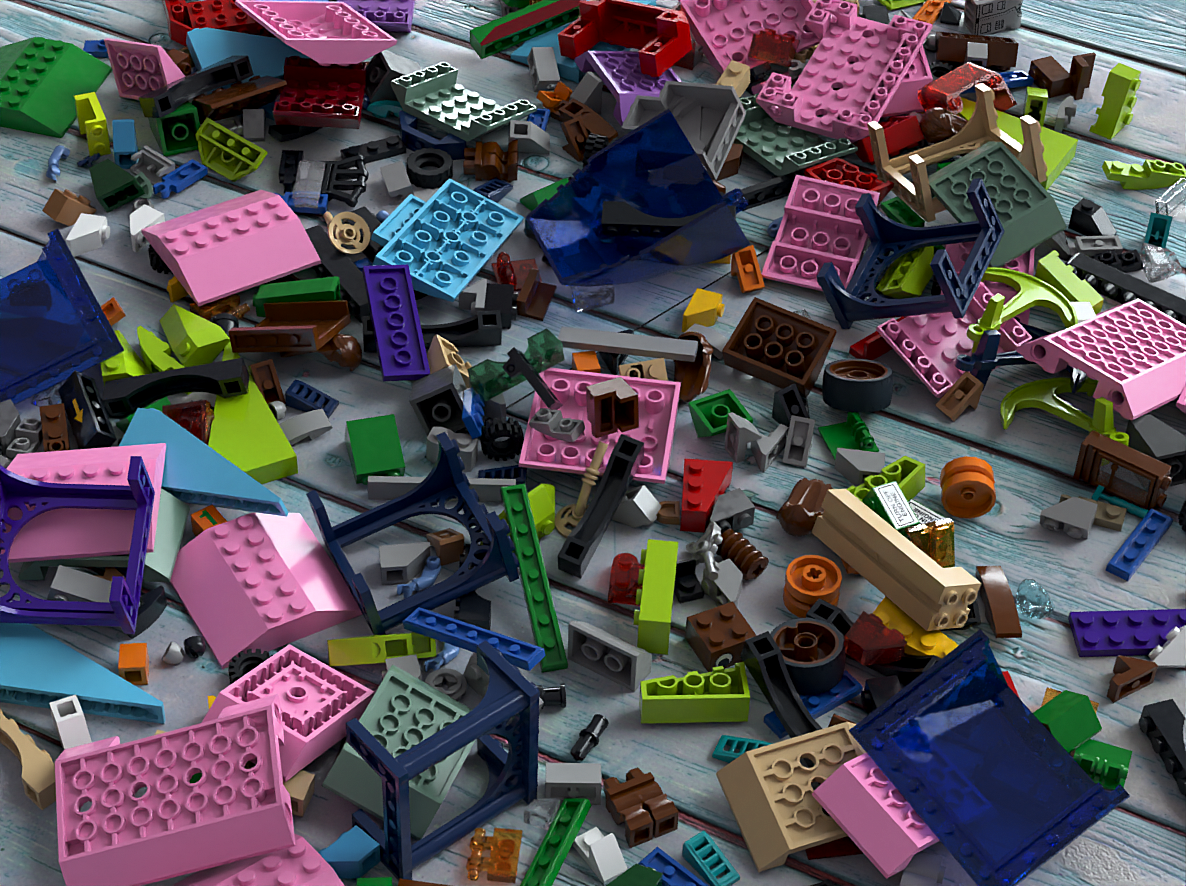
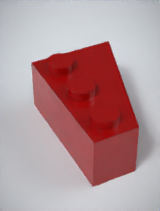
[680,459,733,533]

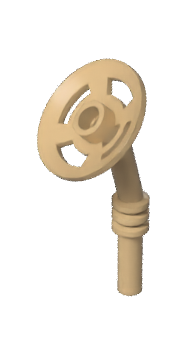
[323,212,370,255]
[555,441,608,538]

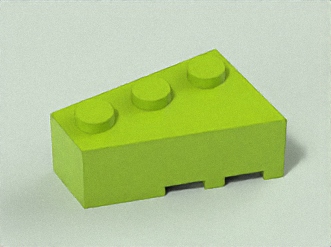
[1089,63,1141,140]
[1035,250,1104,314]

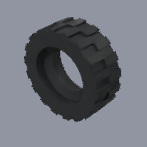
[406,148,453,189]

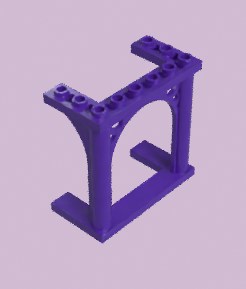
[0,456,155,634]

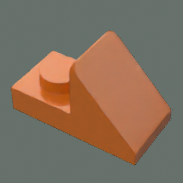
[731,245,765,293]

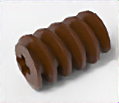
[716,529,769,580]

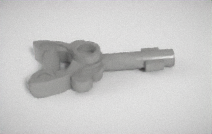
[686,521,723,581]

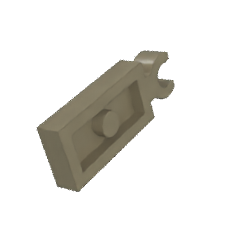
[1059,494,1127,532]

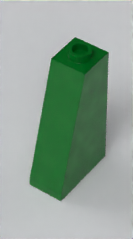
[253,276,341,317]

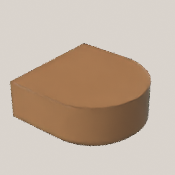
[656,501,680,525]

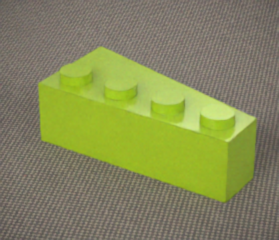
[633,539,678,655]
[639,662,750,724]

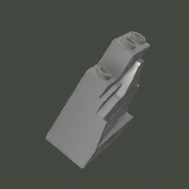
[621,81,746,180]

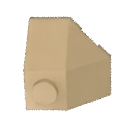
[427,334,477,388]

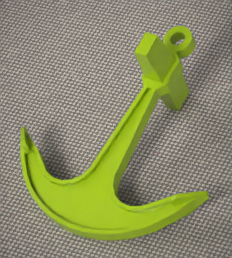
[966,267,1078,353]
[1000,377,1129,466]

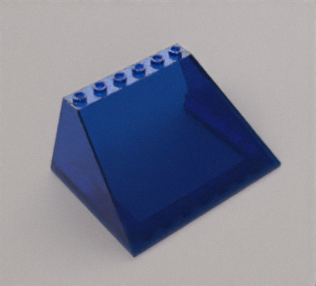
[0,229,124,405]
[849,629,1130,886]

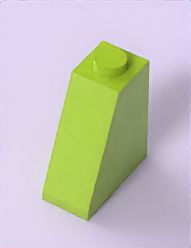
[1023,87,1048,127]

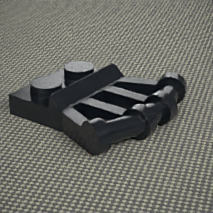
[305,155,369,207]

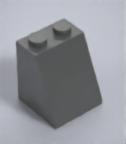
[365,50,422,103]
[409,364,467,436]
[1125,414,1186,490]

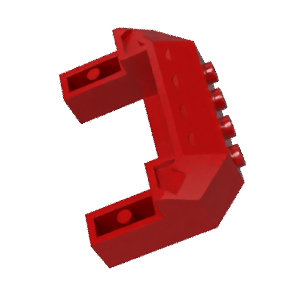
[162,0,276,46]
[557,0,692,77]

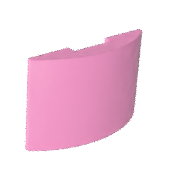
[761,175,880,291]

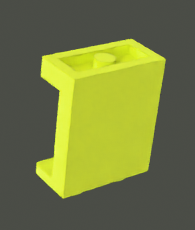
[74,92,111,156]

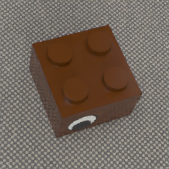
[685,601,757,672]

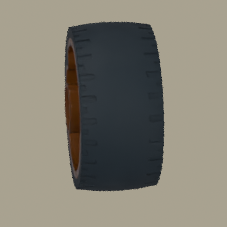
[822,358,893,413]
[770,618,846,696]

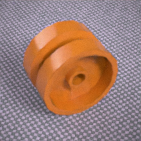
[940,456,996,519]
[783,555,842,618]

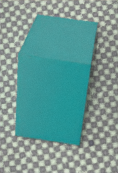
[1141,212,1173,259]

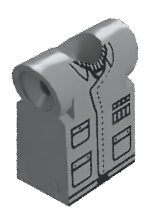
[963,0,1023,35]

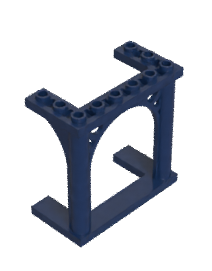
[816,178,1005,329]
[306,432,520,635]
[346,640,540,881]

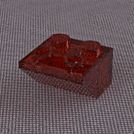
[748,28,800,67]
[844,611,907,666]

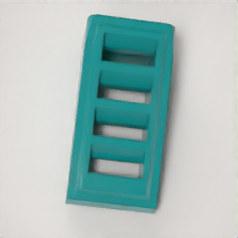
[712,735,772,763]
[682,830,740,886]

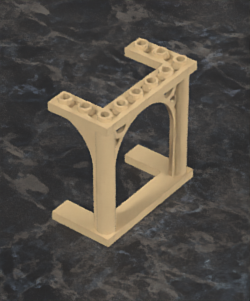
[867,83,1047,222]

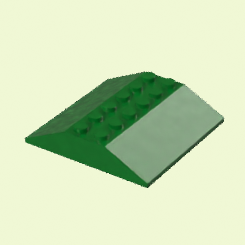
[0,37,112,138]

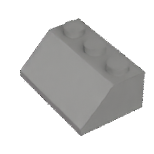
[568,621,652,692]

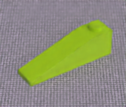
[159,304,230,367]
[96,330,150,386]

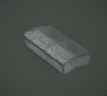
[292,160,326,209]
[1155,178,1186,219]

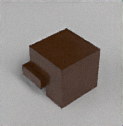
[586,377,639,438]

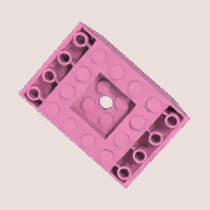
[201,644,375,782]

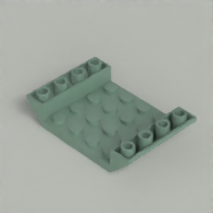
[391,62,537,142]
[733,94,858,177]
[928,141,1066,268]
[18,488,190,582]
[322,665,475,841]

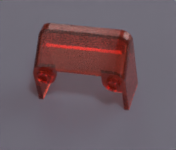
[918,62,1017,115]

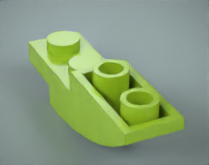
[1102,159,1186,190]
[137,325,192,395]
[327,632,437,666]

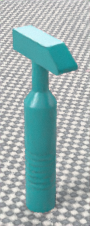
[1091,485,1149,519]

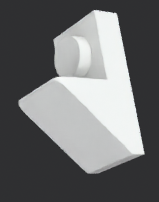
[573,827,628,885]

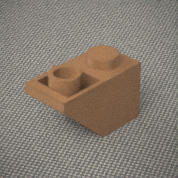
[42,189,97,226]

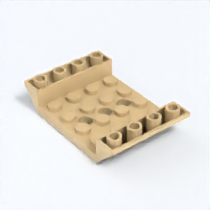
[716,722,876,872]

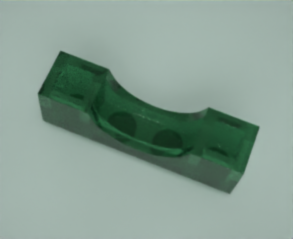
[467,328,565,401]

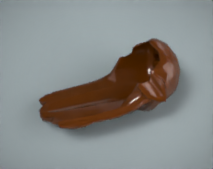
[919,107,968,157]
[673,331,714,403]
[280,333,362,372]
[776,478,834,537]

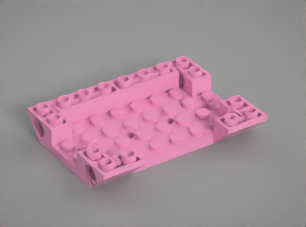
[756,0,933,143]
[1016,299,1186,420]
[55,694,296,886]

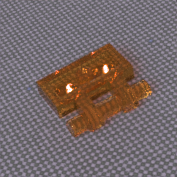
[190,293,250,320]
[466,828,522,883]

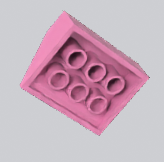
[104,38,186,100]

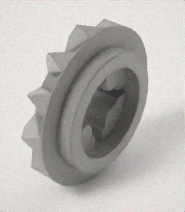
[425,668,467,702]

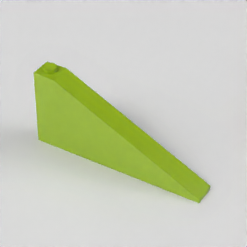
[935,94,1078,191]
[208,342,298,484]

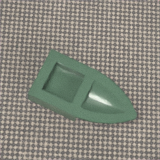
[134,172,153,199]

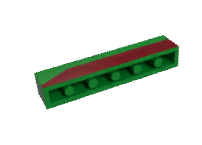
[470,0,581,59]

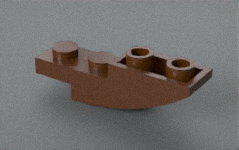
[549,98,618,143]
[40,403,70,452]

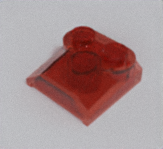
[162,400,215,445]
[608,553,645,606]

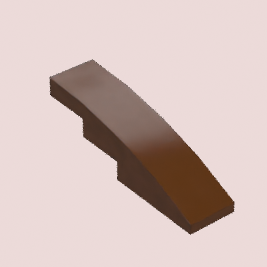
[975,566,1022,638]

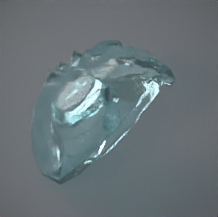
[1016,579,1055,619]

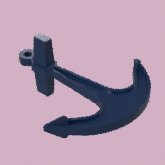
[955,317,1087,394]

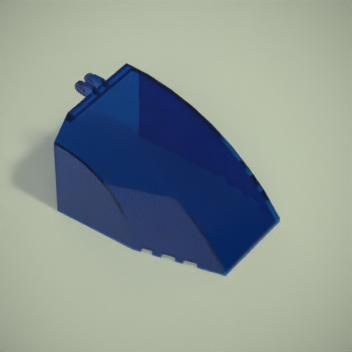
[525,108,750,287]

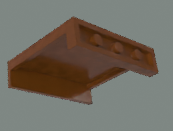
[228,300,351,353]

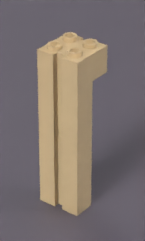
[811,489,981,631]

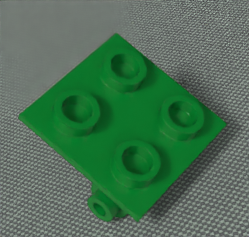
[818,412,879,460]
[1068,739,1132,793]

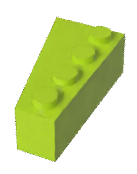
[847,456,926,502]

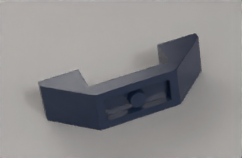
[399,110,466,160]

